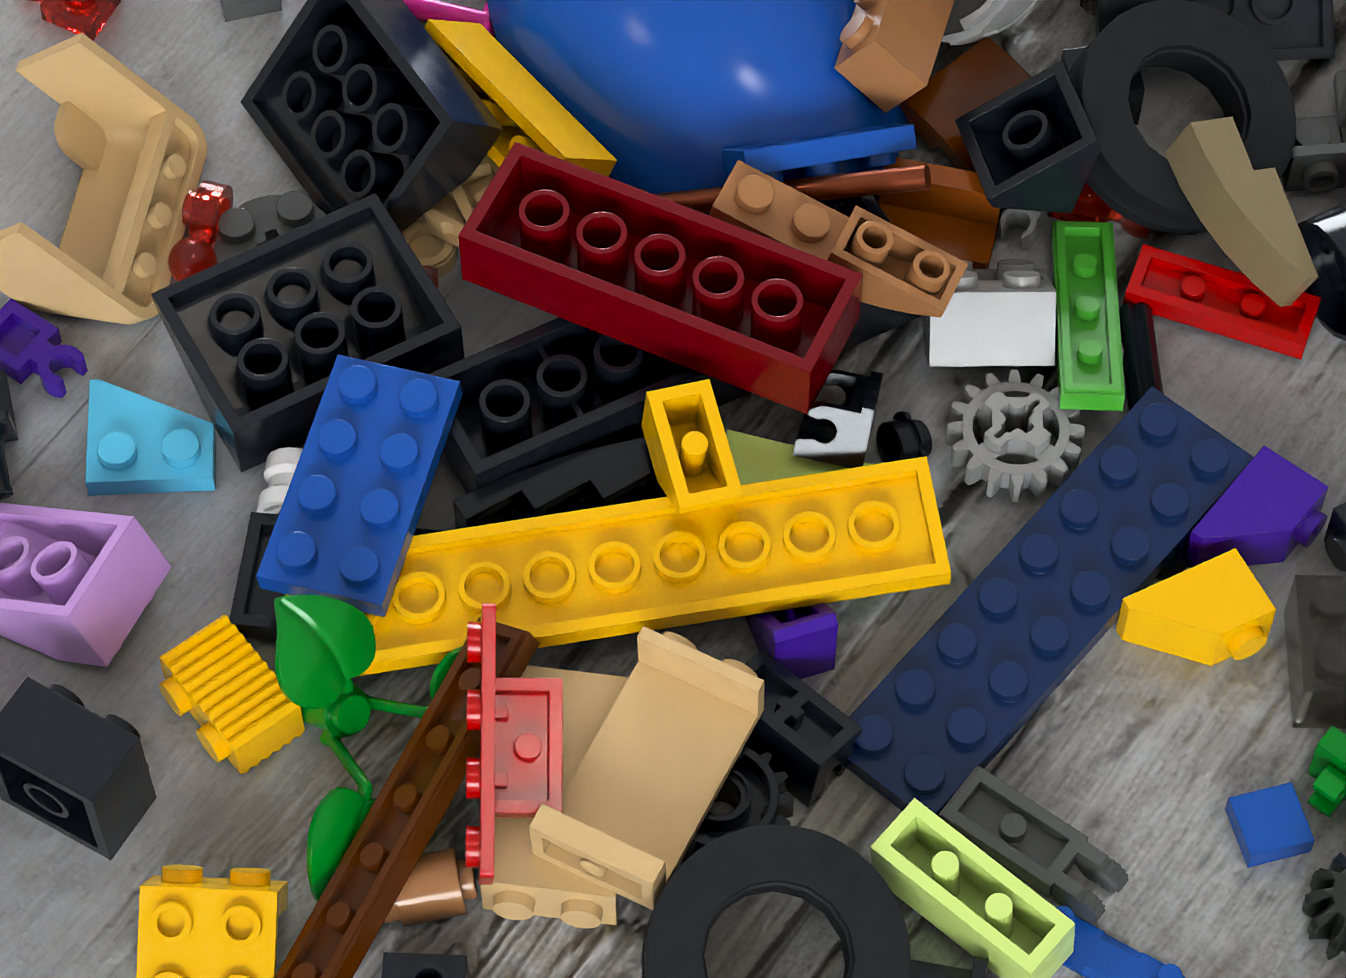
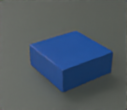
[1225,782,1315,868]

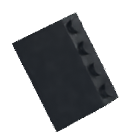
[240,0,504,232]
[151,193,465,473]

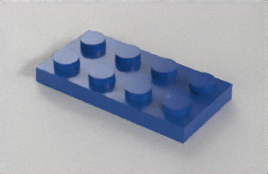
[256,354,462,617]

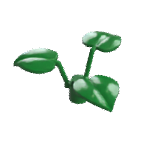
[274,594,462,902]

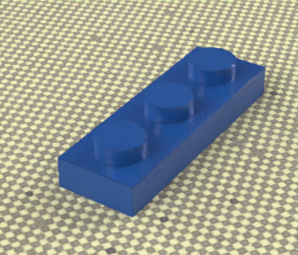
[721,123,917,182]

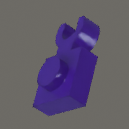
[0,298,88,398]

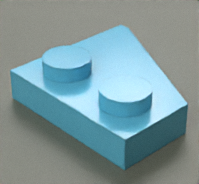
[85,379,217,496]

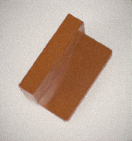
[878,157,1002,269]

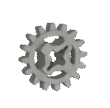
[945,370,1085,502]

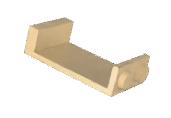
[529,626,764,910]
[480,665,629,928]

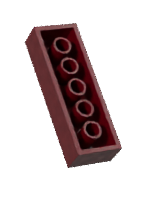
[458,142,863,414]

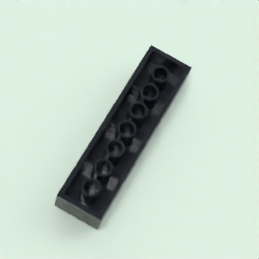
[429,196,922,494]

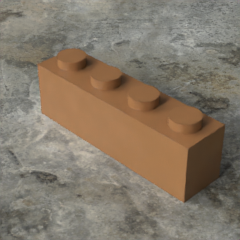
[834,0,955,113]

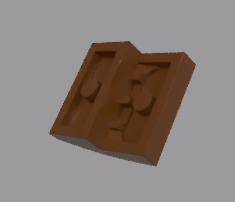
[898,37,1031,172]

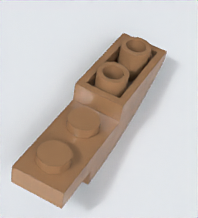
[709,160,968,318]

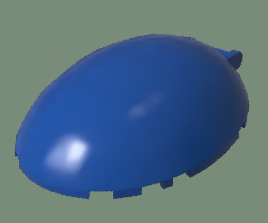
[487,0,907,215]

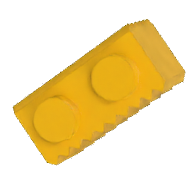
[158,614,305,774]

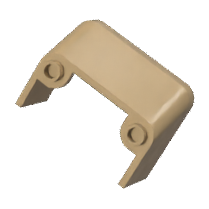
[0,33,207,325]

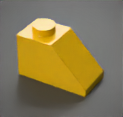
[641,379,744,514]
[1116,548,1276,666]

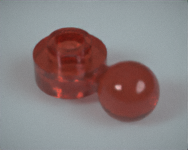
[168,180,233,281]

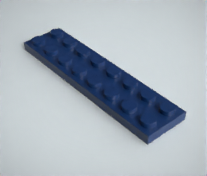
[847,386,1254,816]

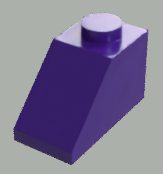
[1186,446,1329,568]

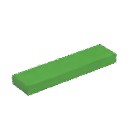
[1050,221,1125,411]

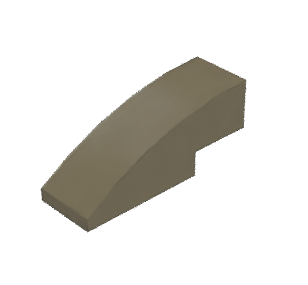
[1165,116,1319,307]

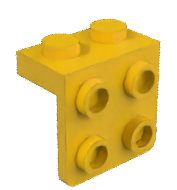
[136,865,288,978]

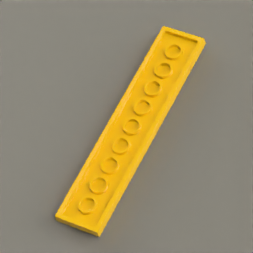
[285,456,951,677]

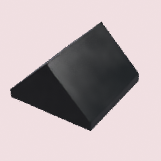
[955,60,1102,213]

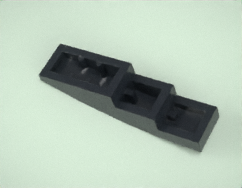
[453,437,667,529]

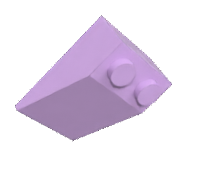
[0,503,171,667]

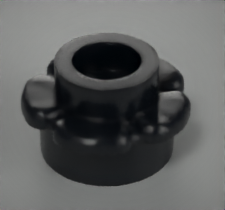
[876,411,932,463]

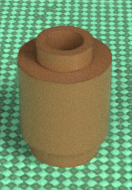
[385,847,478,927]

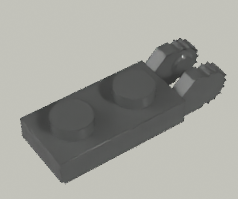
[938,766,1129,924]

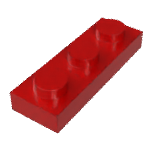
[1123,244,1322,359]

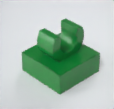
[1307,725,1346,818]

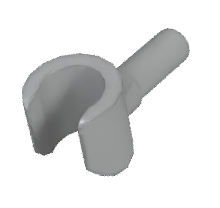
[1000,209,1041,249]

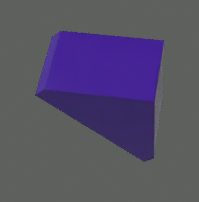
[745,603,838,679]

